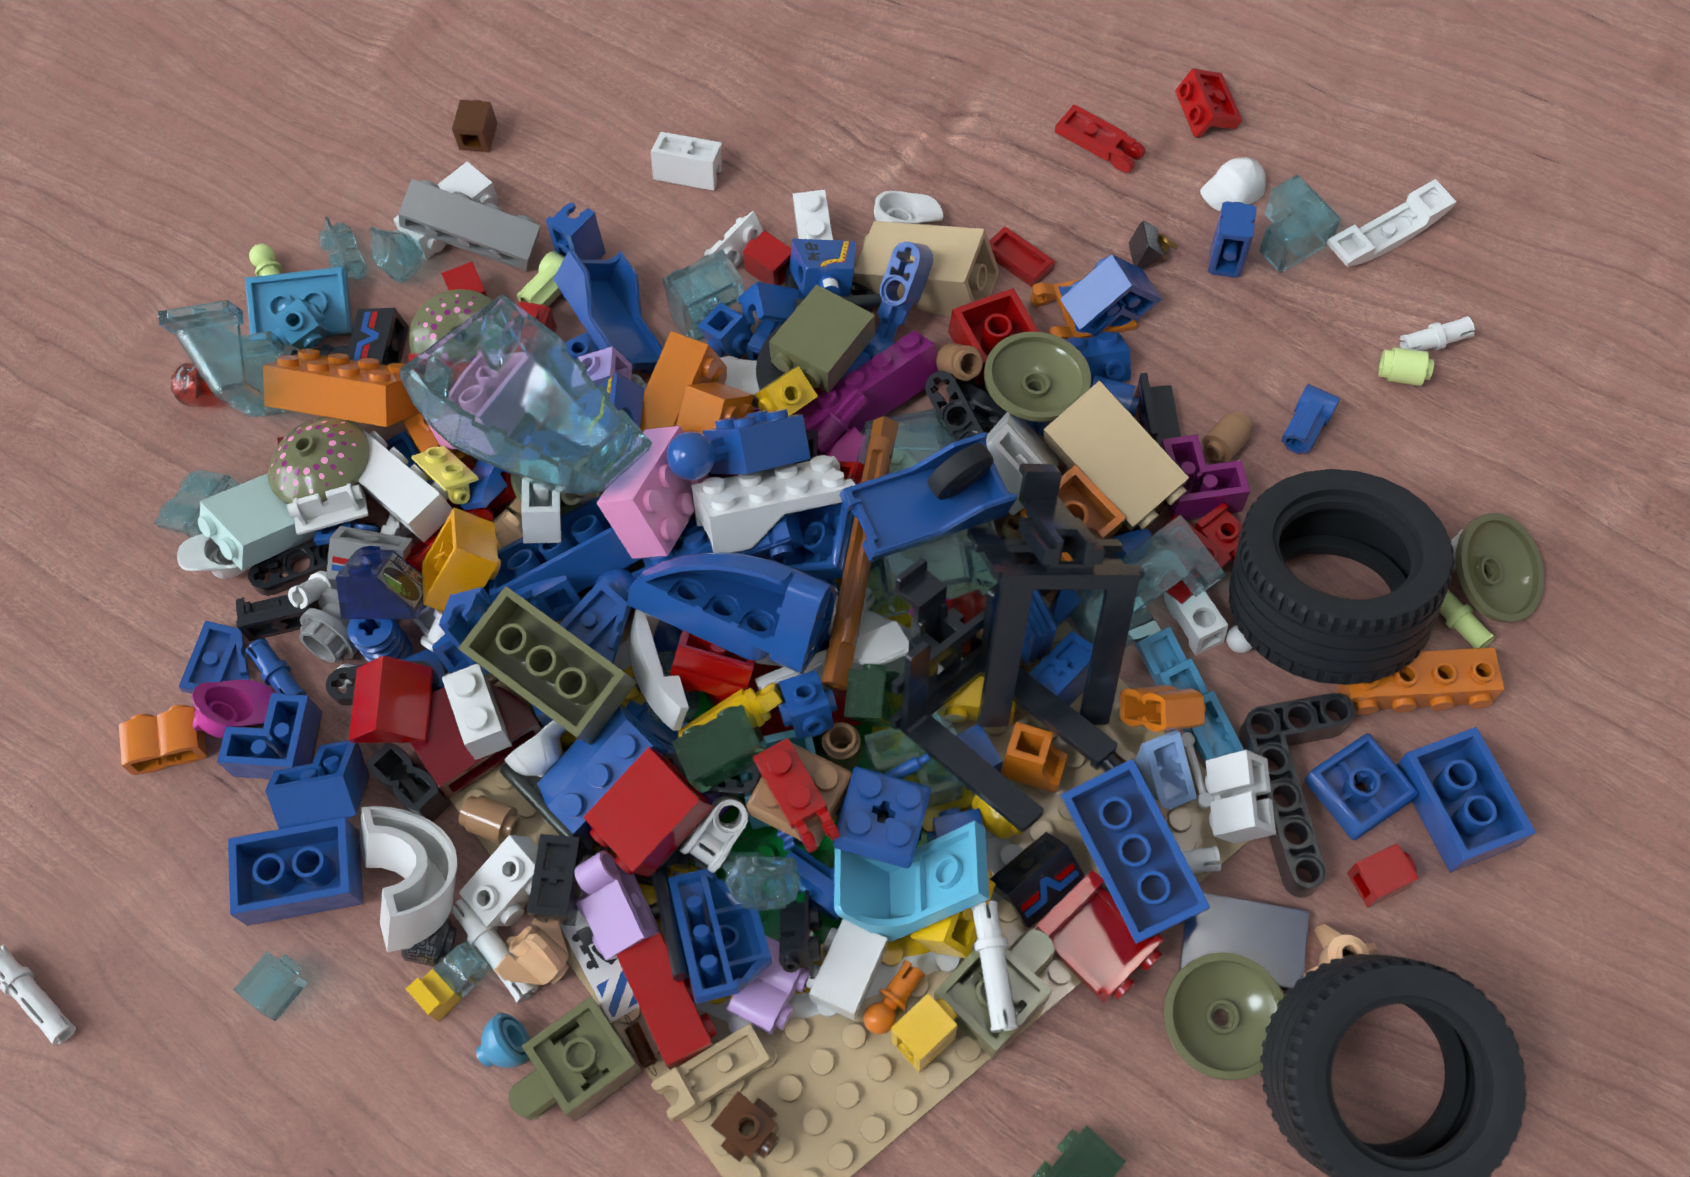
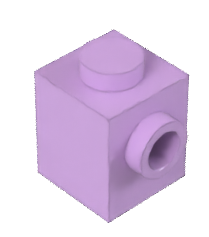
[574,346,632,395]

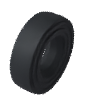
[927,443,994,500]

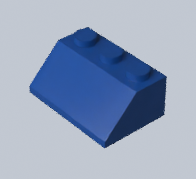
[537,703,669,836]

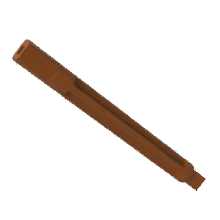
[821,416,899,690]

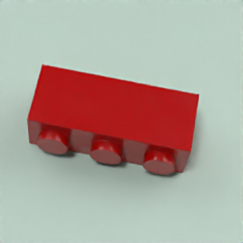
[616,932,718,1070]

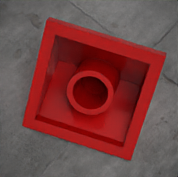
[349,655,434,743]

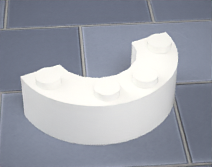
[359,806,457,952]

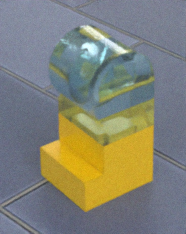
[406,942,489,1022]

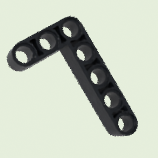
[1239,693,1355,898]

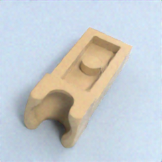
[651,1023,771,1123]

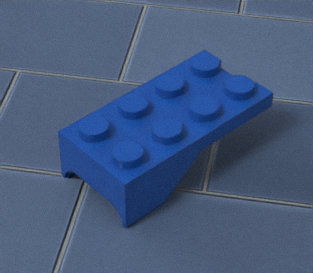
[553,249,663,374]
[839,432,1017,562]

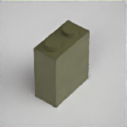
[769,284,875,393]

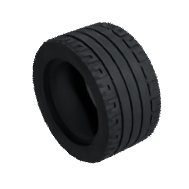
[1229,469,1455,685]
[1260,954,1527,1177]

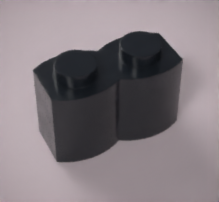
[367,743,449,822]

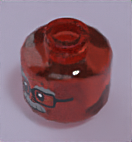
[170,363,225,407]

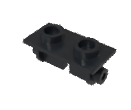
[779,890,821,979]

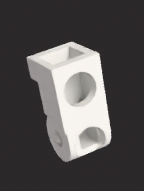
[1164,588,1228,656]

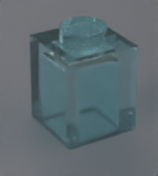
[234,951,309,1021]

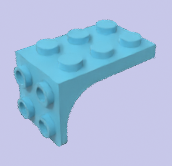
[834,821,989,943]

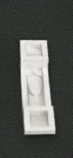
[1326,179,1457,267]
[629,609,689,731]

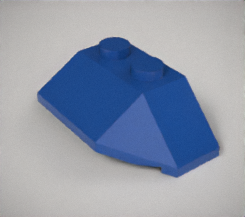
[668,869,772,1004]

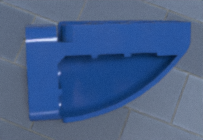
[627,553,836,674]

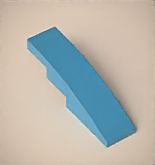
[1134,626,1244,764]

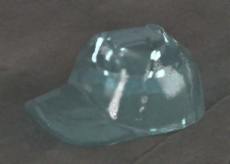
[370,227,423,283]

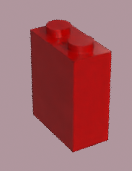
[583,747,714,877]

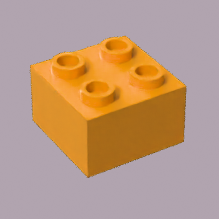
[422,507,501,612]

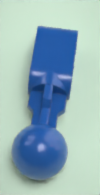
[863,241,934,360]

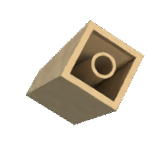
[853,221,1000,318]
[1044,380,1189,531]

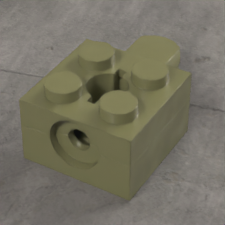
[934,929,1054,1060]
[509,996,643,1121]

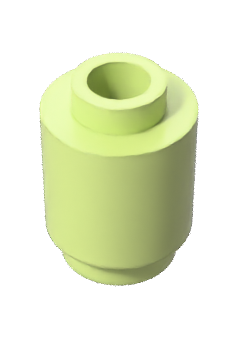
[1379,347,1434,386]

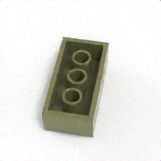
[458,586,637,745]

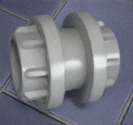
[299,586,375,663]

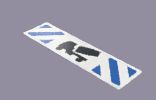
[559,892,639,1023]

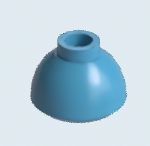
[476,1012,530,1068]

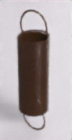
[624,1015,657,1076]

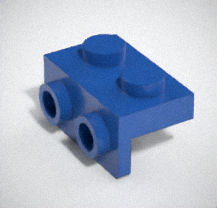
[1065,332,1131,387]

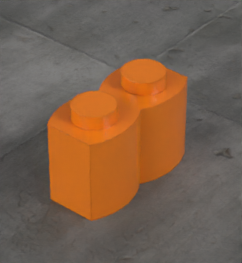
[1120,685,1206,732]
[119,705,207,775]

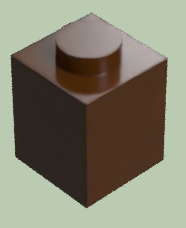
[452,100,498,153]

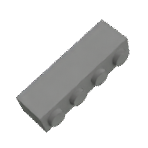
[398,179,540,272]

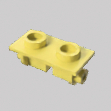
[412,446,479,504]

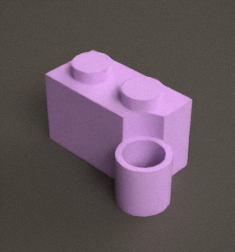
[574,850,662,960]

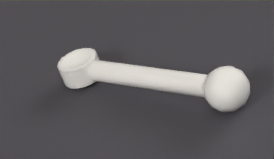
[1181,732,1214,809]

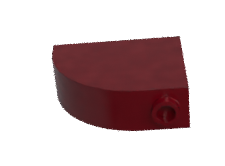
[410,685,542,799]

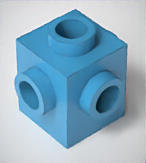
[271,298,331,350]

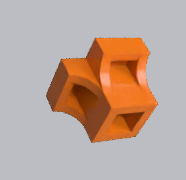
[1002,722,1068,793]

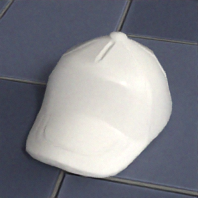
[1200,157,1266,211]
[874,191,943,224]
[177,534,252,579]
[504,720,567,777]

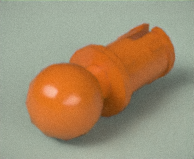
[864,960,926,1035]

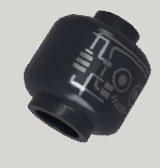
[401,917,457,967]

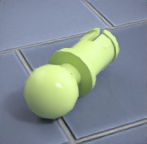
[249,243,282,276]

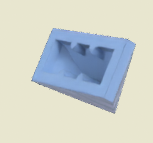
[1135,730,1197,810]

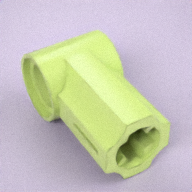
[517,251,565,306]

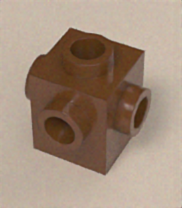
[711,1091,780,1163]

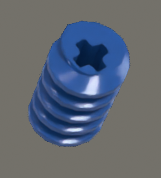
[347,607,414,663]

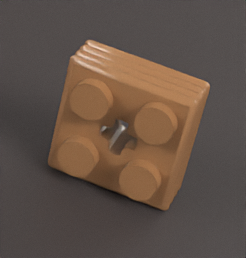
[746,740,852,847]

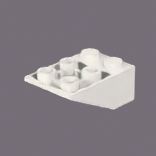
[986,412,1059,516]

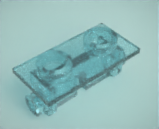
[319,217,367,279]

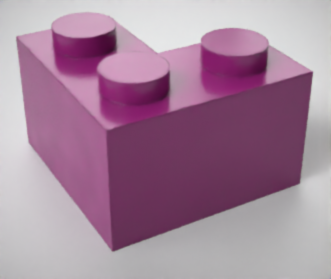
[1161,434,1250,520]

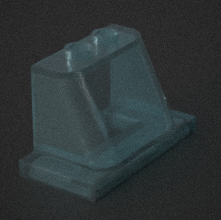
[158,300,285,417]
[1070,515,1226,648]

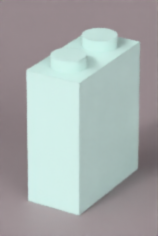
[198,473,315,570]

